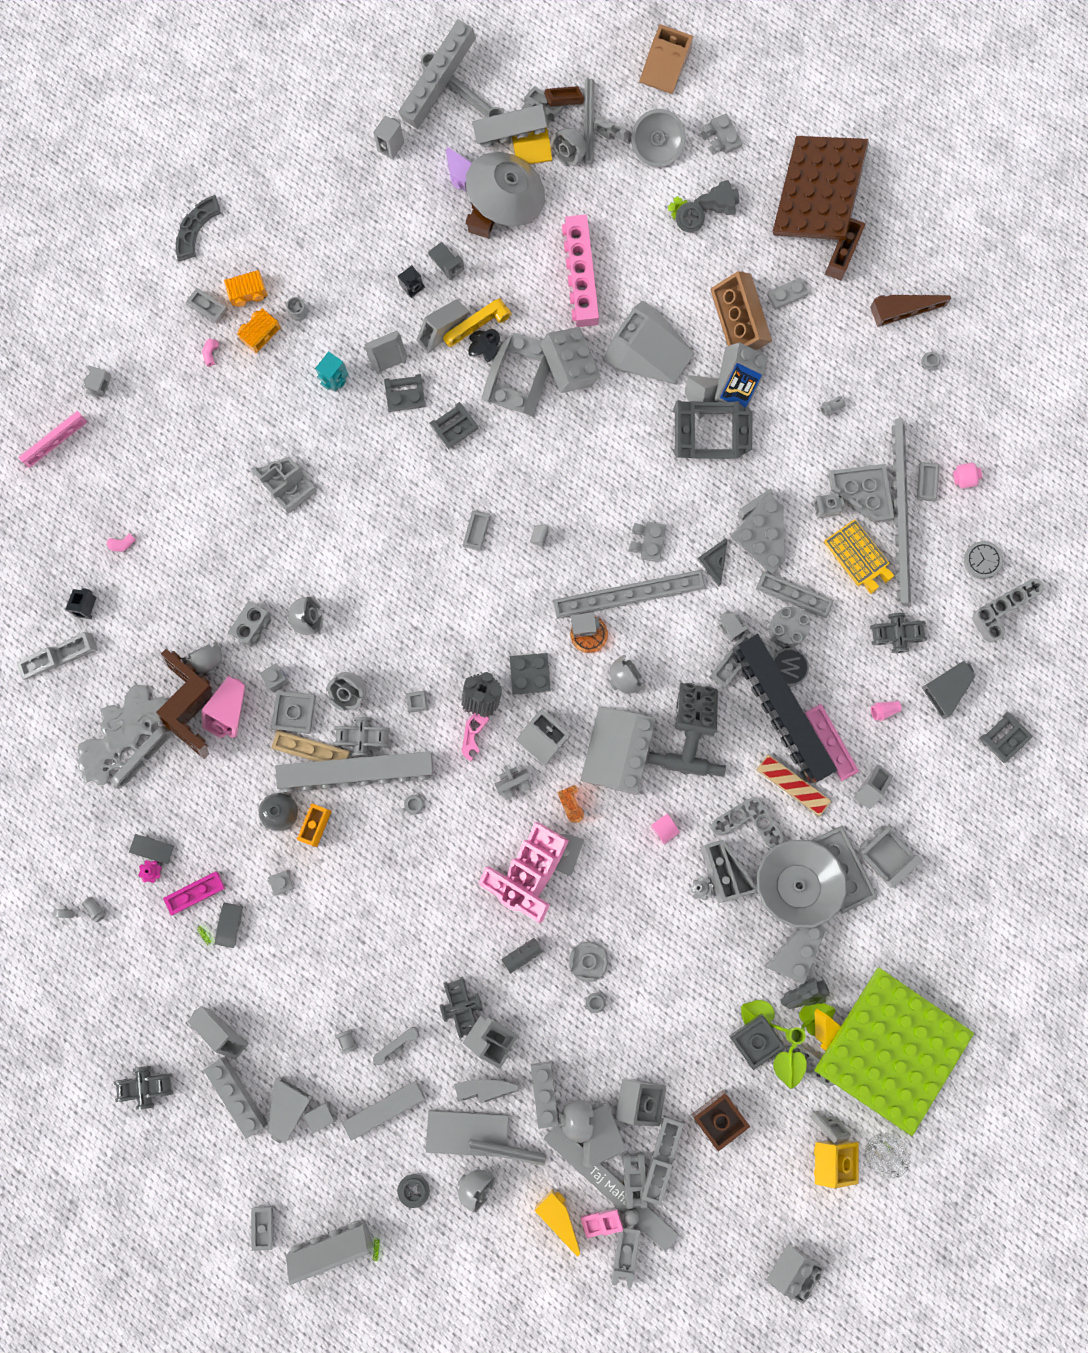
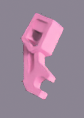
[461,713,489,762]

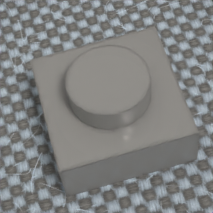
[268,870,294,896]

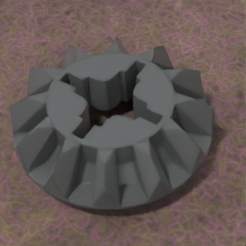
[675,202,705,233]
[397,1174,430,1208]

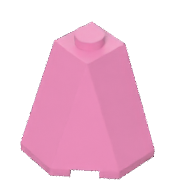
[202,676,245,738]

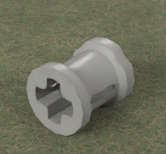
[335,1029,359,1055]

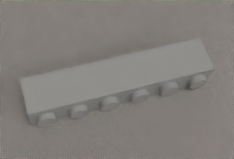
[398,19,476,129]

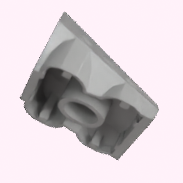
[364,331,407,374]

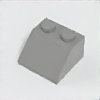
[615,1079,666,1126]

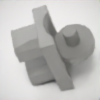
[495,765,531,800]

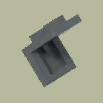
[428,242,464,280]

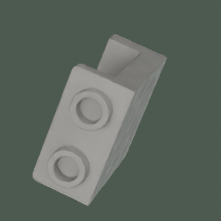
[858,826,923,888]

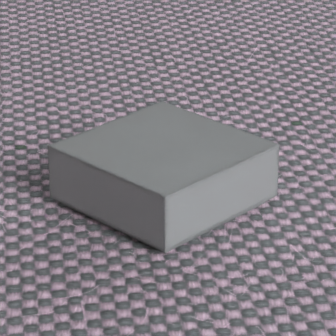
[406,691,428,713]

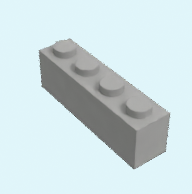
[472,104,549,147]
[204,1056,268,1139]

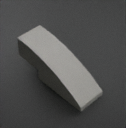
[454,1080,519,1103]

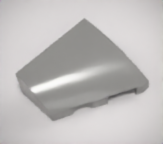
[594,117,631,144]

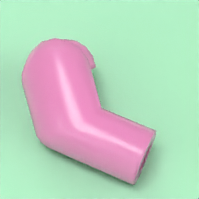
[202,338,219,367]
[107,533,136,552]

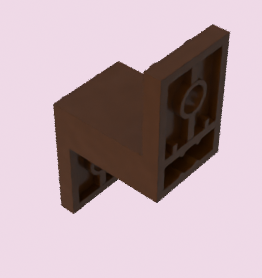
[156,649,213,759]

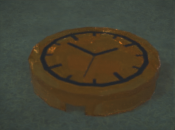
[570,617,608,653]

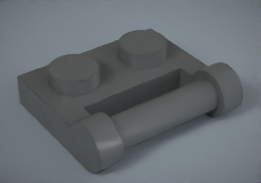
[384,374,425,412]
[429,402,479,450]
[979,712,1033,763]

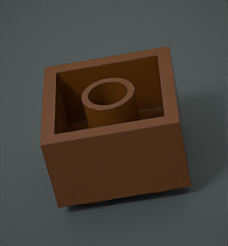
[691,1090,750,1152]

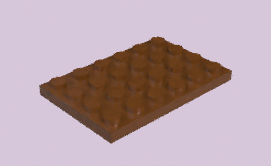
[772,136,869,240]

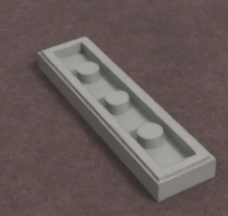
[756,571,834,619]

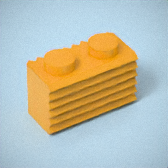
[224,270,268,307]
[237,308,281,353]
[296,803,332,847]

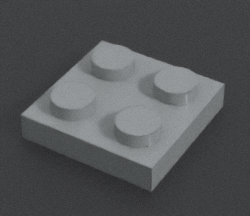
[271,691,316,734]

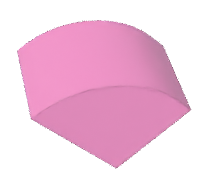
[651,814,680,845]

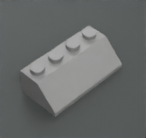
[286,1220,374,1285]

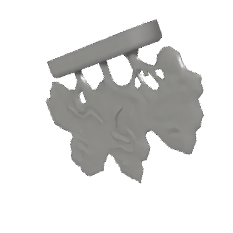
[78,685,172,789]

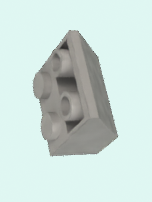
[516,709,571,765]
[766,1244,825,1304]

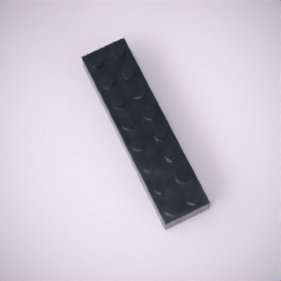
[732,634,838,783]

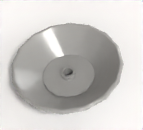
[466,152,545,227]
[757,839,847,928]

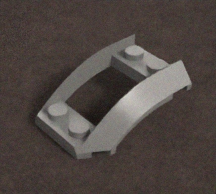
[481,333,550,417]

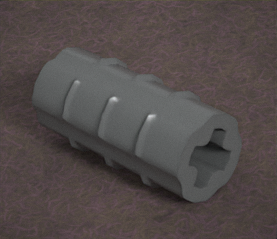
[501,938,543,974]

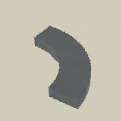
[176,195,221,261]

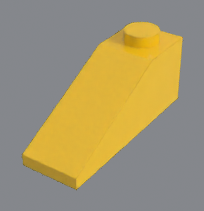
[534,1190,580,1257]

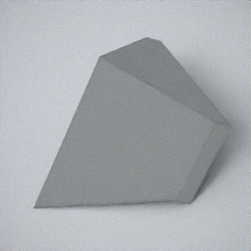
[685,375,719,419]

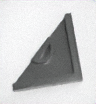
[698,538,728,587]

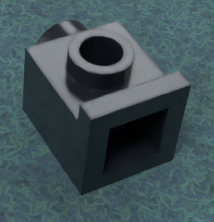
[397,265,425,298]
[65,588,97,619]

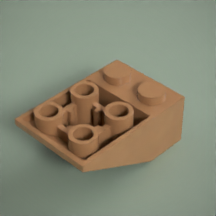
[639,24,694,94]

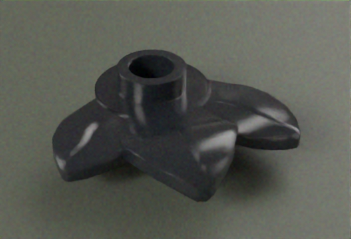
[468,329,500,363]

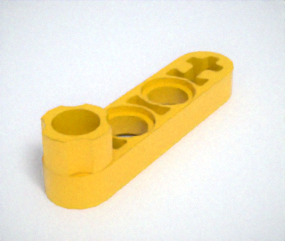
[443,298,512,347]

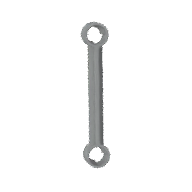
[421,52,504,117]

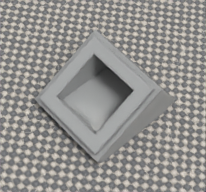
[530,524,549,547]

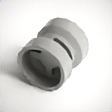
[286,297,308,321]

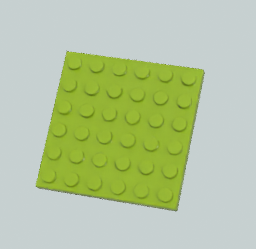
[814,967,974,1136]

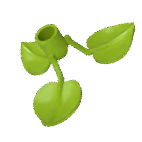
[741,1000,836,1089]

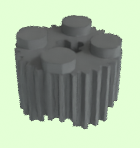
[461,672,502,718]

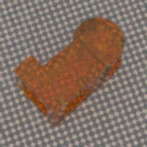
[557,785,584,823]

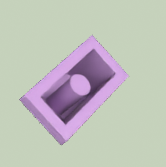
[446,147,472,191]

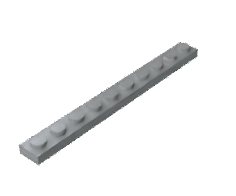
[892,418,911,606]

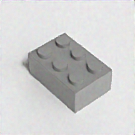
[540,327,601,393]

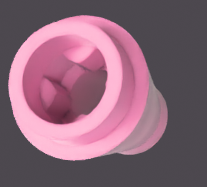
[871,701,902,721]

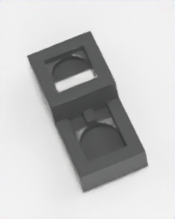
[129,834,174,864]
[214,902,243,948]

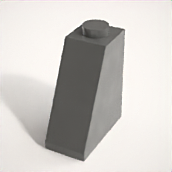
[921,661,975,719]

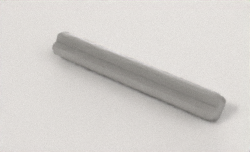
[468,1139,546,1166]

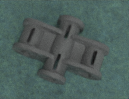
[870,613,927,653]
[440,976,483,1039]
[114,1066,173,1110]

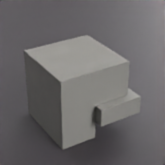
[463,1015,518,1069]

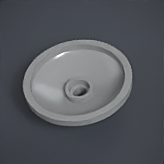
[631,109,686,167]

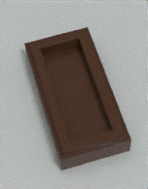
[544,86,584,107]

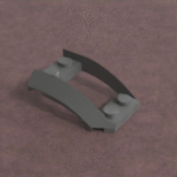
[672,400,753,459]

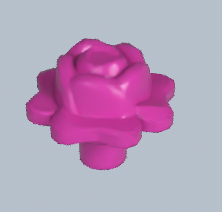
[138,860,162,883]

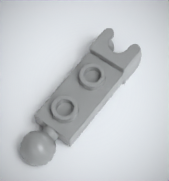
[611,1209,640,1288]

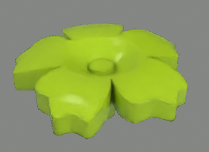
[667,196,688,219]

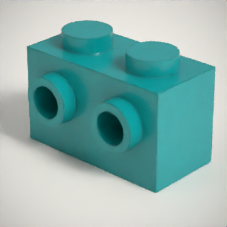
[315,351,349,392]

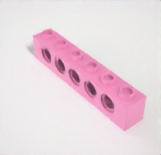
[562,214,599,327]

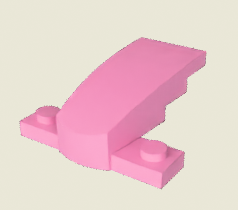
[479,822,569,923]

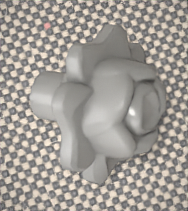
[691,877,714,900]

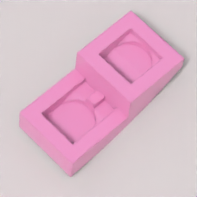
[581,1209,624,1238]

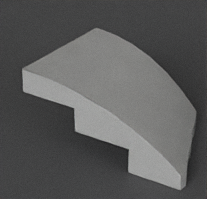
[251,457,317,513]

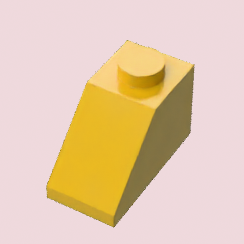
[815,1009,841,1051]

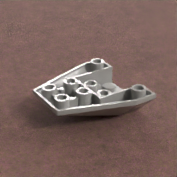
[603,301,695,384]

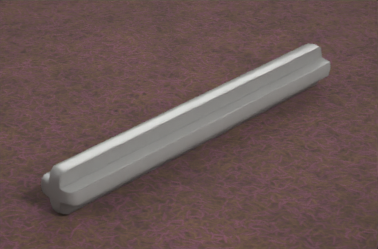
[583,79,594,164]

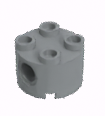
[768,607,810,648]

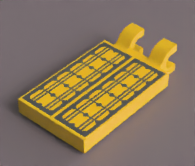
[824,519,894,594]

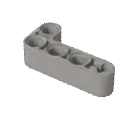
[972,578,1044,643]

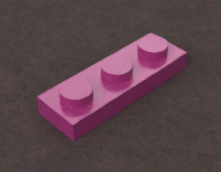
[163,871,226,916]

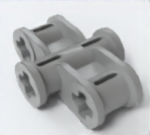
[333,717,390,757]

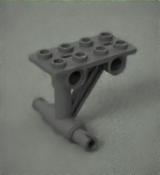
[647,683,726,777]

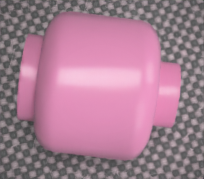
[953,462,982,489]

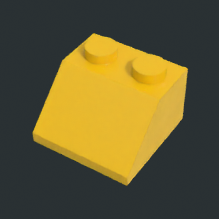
[814,1141,859,1188]

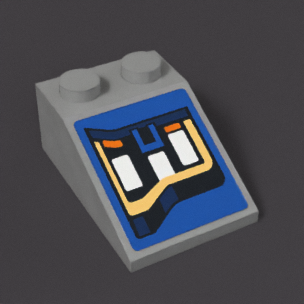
[715,342,768,408]

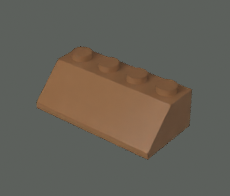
[710,271,772,350]

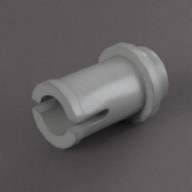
[820,396,846,416]
[82,896,106,922]

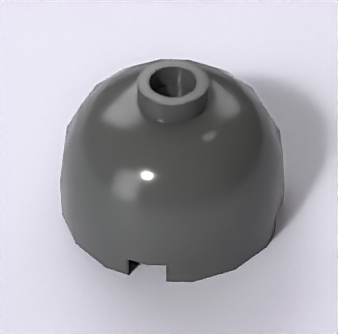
[258,793,298,831]

